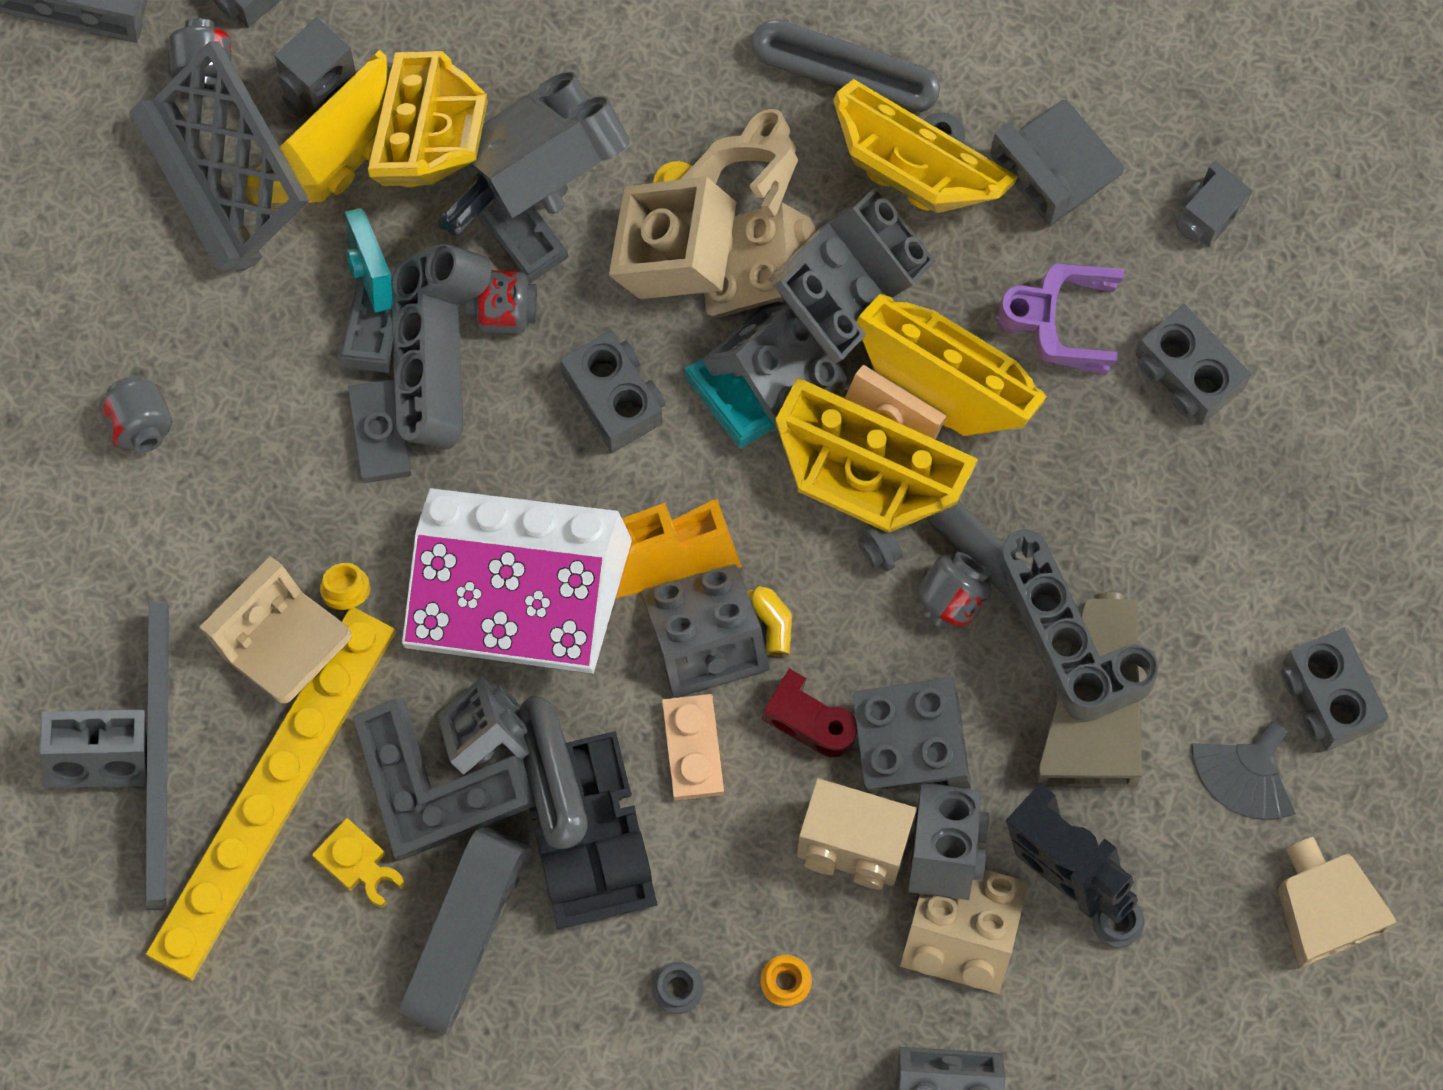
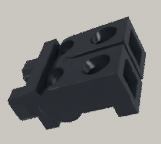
[1006,783,1138,924]

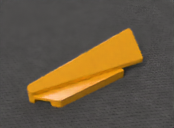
[615,499,742,599]

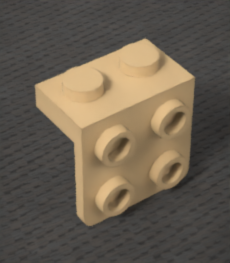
[704,202,816,318]
[199,556,352,703]
[900,869,1027,994]

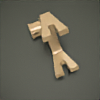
[680,109,798,218]

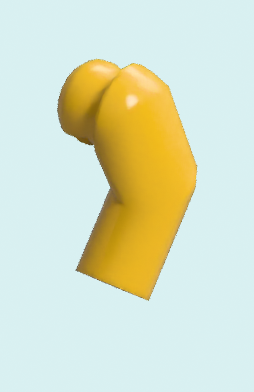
[747,586,792,657]

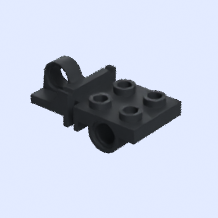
[529,731,658,930]

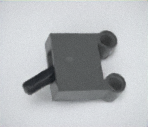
[438,71,630,236]

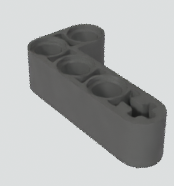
[391,243,491,450]
[1000,529,1159,721]
[399,826,533,1035]

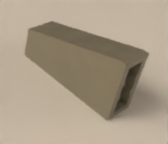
[1036,592,1142,787]

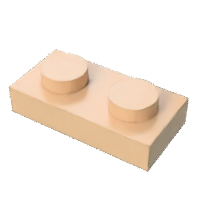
[662,694,724,801]

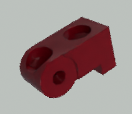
[761,668,858,758]

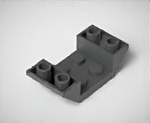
[768,185,935,364]

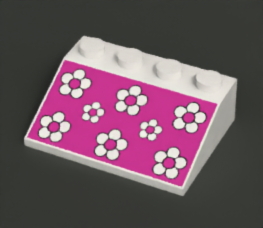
[402,488,632,674]

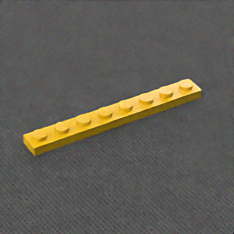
[146,607,396,981]

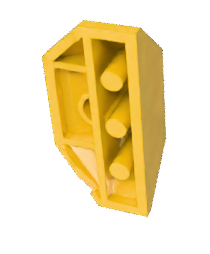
[246,50,390,204]
[368,51,488,187]
[833,79,1018,213]
[856,294,1047,436]
[775,377,978,533]

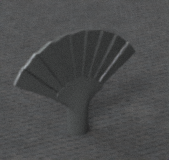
[1192,721,1296,820]

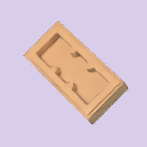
[845,365,947,440]

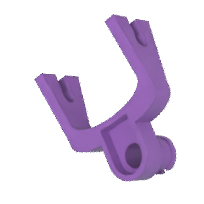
[997,264,1124,374]

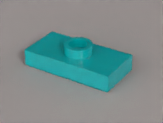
[345,208,393,313]
[684,356,775,449]

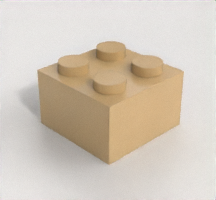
[609,177,737,299]
[797,778,917,890]

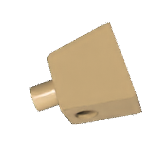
[1278,837,1397,968]

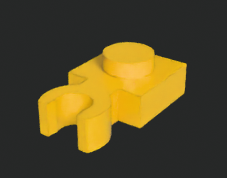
[312,818,405,908]

